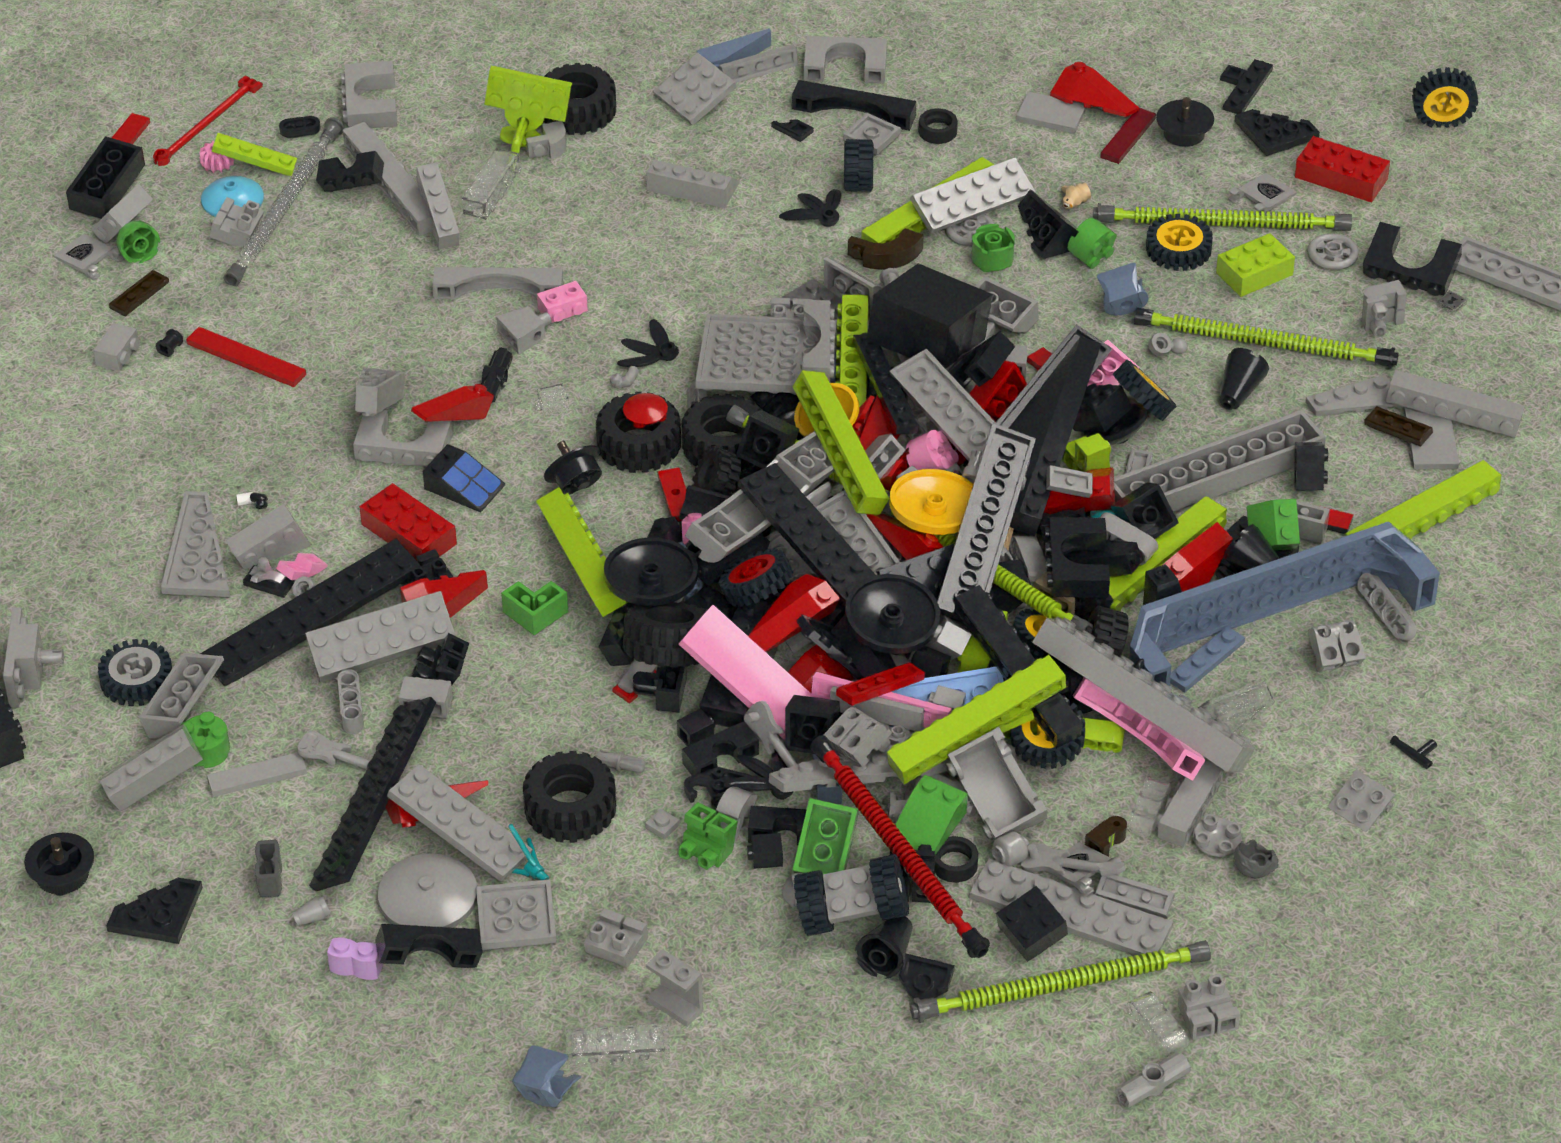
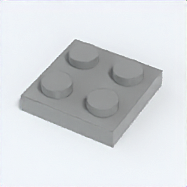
[843,113,901,155]

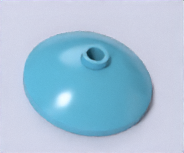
[201,176,264,217]

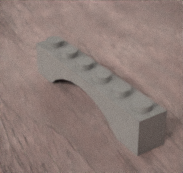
[432,267,564,299]
[803,300,834,382]

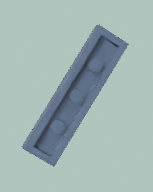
[1170,626,1245,693]

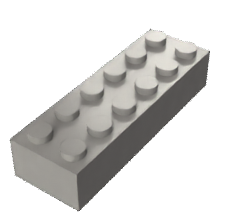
[305,591,455,683]

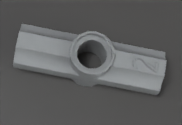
[1115,1053,1191,1108]

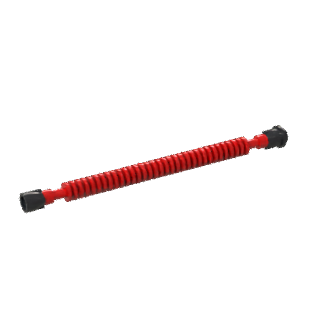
[810,735,990,958]

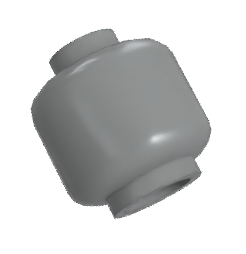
[991,831,1029,866]

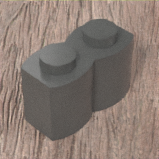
[255,839,282,897]

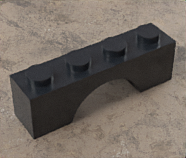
[375,924,483,968]

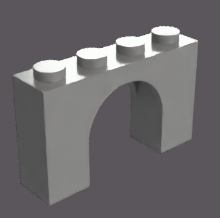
[804,36,887,84]
[341,61,397,128]
[353,410,454,467]

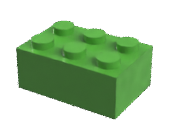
[793,798,859,875]

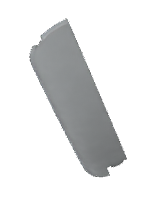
[685,431,835,563]

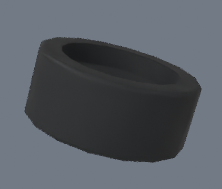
[918,108,958,144]
[935,836,978,883]

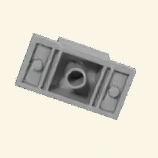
[3,607,64,707]

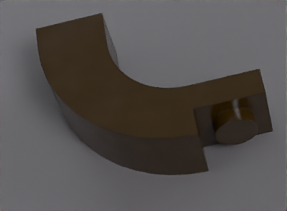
[848,228,924,270]

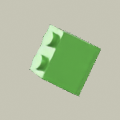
[1246,498,1300,550]

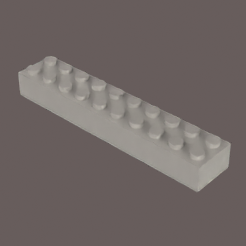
[1114,410,1326,512]
[1032,617,1256,772]

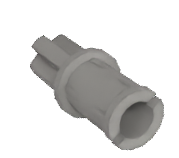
[597,750,645,773]

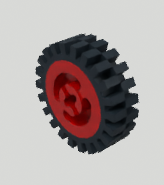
[719,548,794,607]

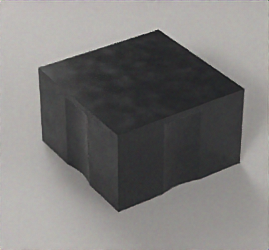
[866,263,993,369]

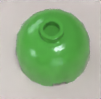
[116,220,160,264]

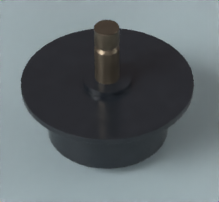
[1156,97,1214,147]
[544,441,602,495]

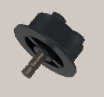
[24,832,94,896]

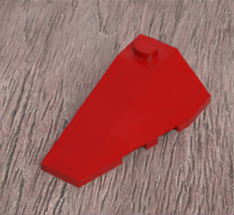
[400,570,488,618]
[788,644,853,693]

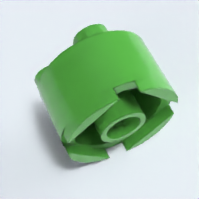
[1068,218,1117,269]
[971,224,1015,272]
[180,711,230,768]

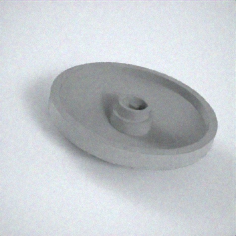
[378,853,477,928]

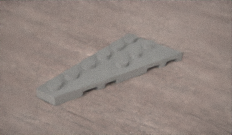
[161,491,230,597]

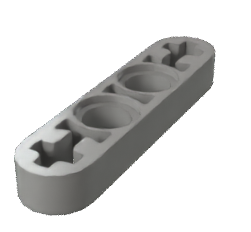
[1357,573,1417,641]

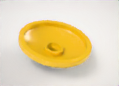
[794,383,859,437]

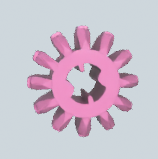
[199,140,234,173]

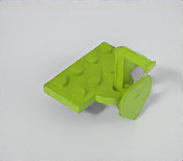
[484,65,572,169]

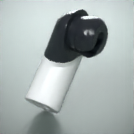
[237,492,268,509]

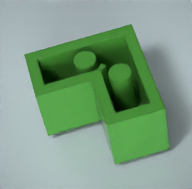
[501,581,568,635]

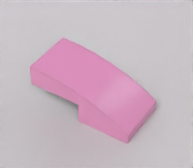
[276,553,328,580]

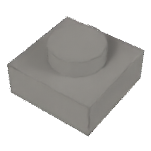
[645,809,680,839]

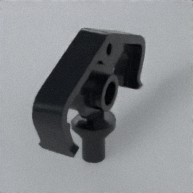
[684,767,753,815]

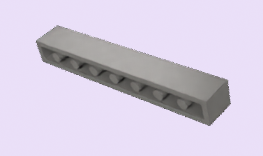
[343,122,433,236]

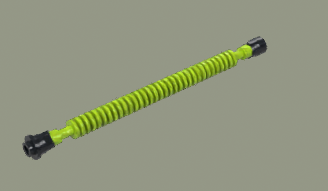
[1134,307,1399,369]

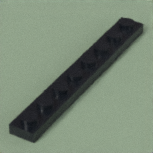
[853,333,919,435]

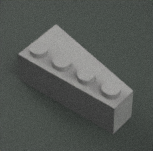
[355,367,405,416]

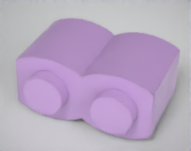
[327,938,383,980]

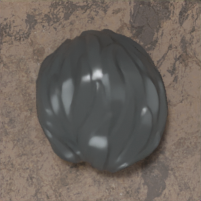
[1234,839,1279,879]

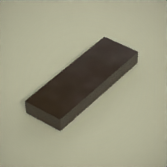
[109,270,169,317]
[1364,406,1433,447]

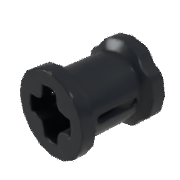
[155,329,183,357]

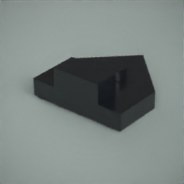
[899,953,955,1001]

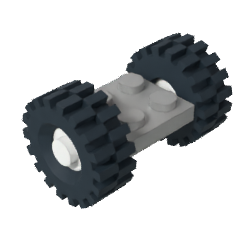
[794,854,909,936]

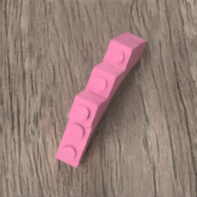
[1073,677,1205,781]

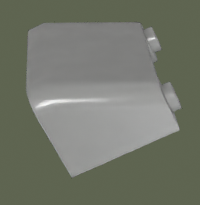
[946,727,1047,840]

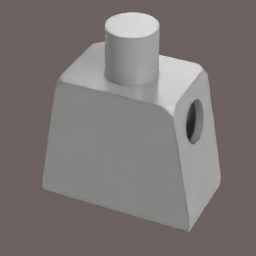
[496,307,552,354]

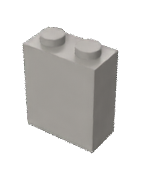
[91,184,153,244]

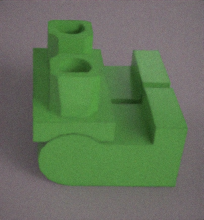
[678,802,738,870]

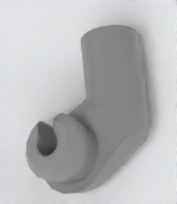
[610,366,639,389]

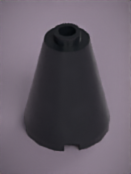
[1219,348,1269,410]
[1223,524,1280,571]
[855,916,913,979]

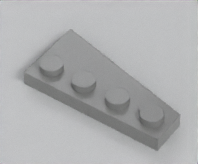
[1306,375,1404,416]

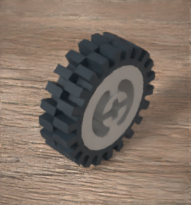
[98,639,172,706]

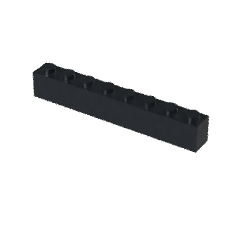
[598,517,683,666]
[955,585,1083,749]

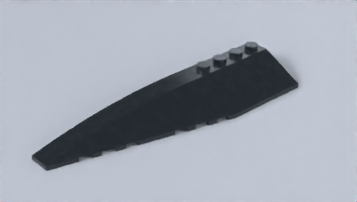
[1009,336,1102,536]

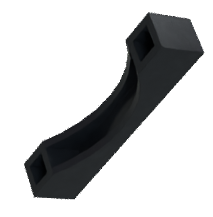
[792,80,916,131]

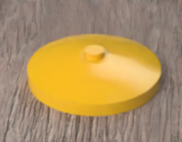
[889,469,973,535]

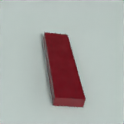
[1100,108,1156,164]

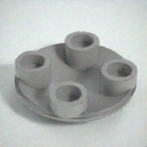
[1193,814,1242,857]

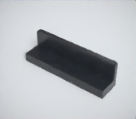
[679,485,772,537]

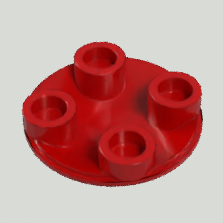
[623,393,668,428]

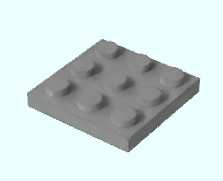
[653,53,738,125]
[476,879,557,950]

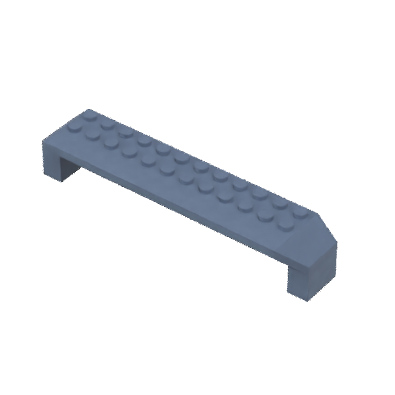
[1129,522,1440,686]

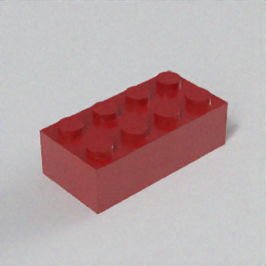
[1295,136,1390,203]
[359,483,457,561]

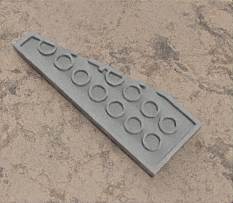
[769,728,949,792]

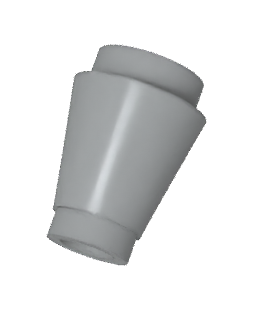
[292,896,331,926]

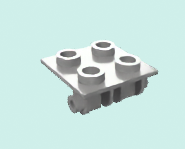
[1328,769,1395,832]

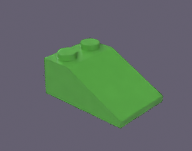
[895,775,968,855]

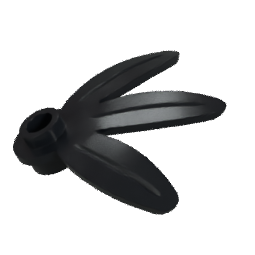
[779,189,842,227]
[617,319,679,367]
[723,749,794,800]

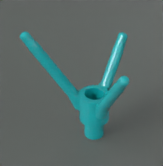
[508,824,549,880]

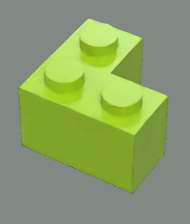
[1062,433,1111,472]

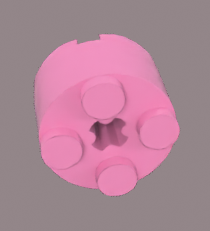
[906,430,959,470]

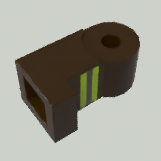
[1085,816,1127,857]

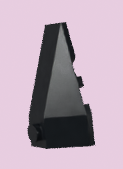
[1018,189,1078,259]

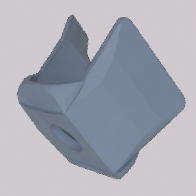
[1097,263,1149,316]
[512,1045,581,1107]

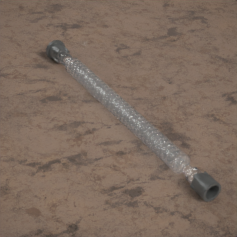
[223,117,344,286]

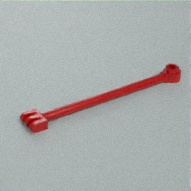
[153,76,263,166]

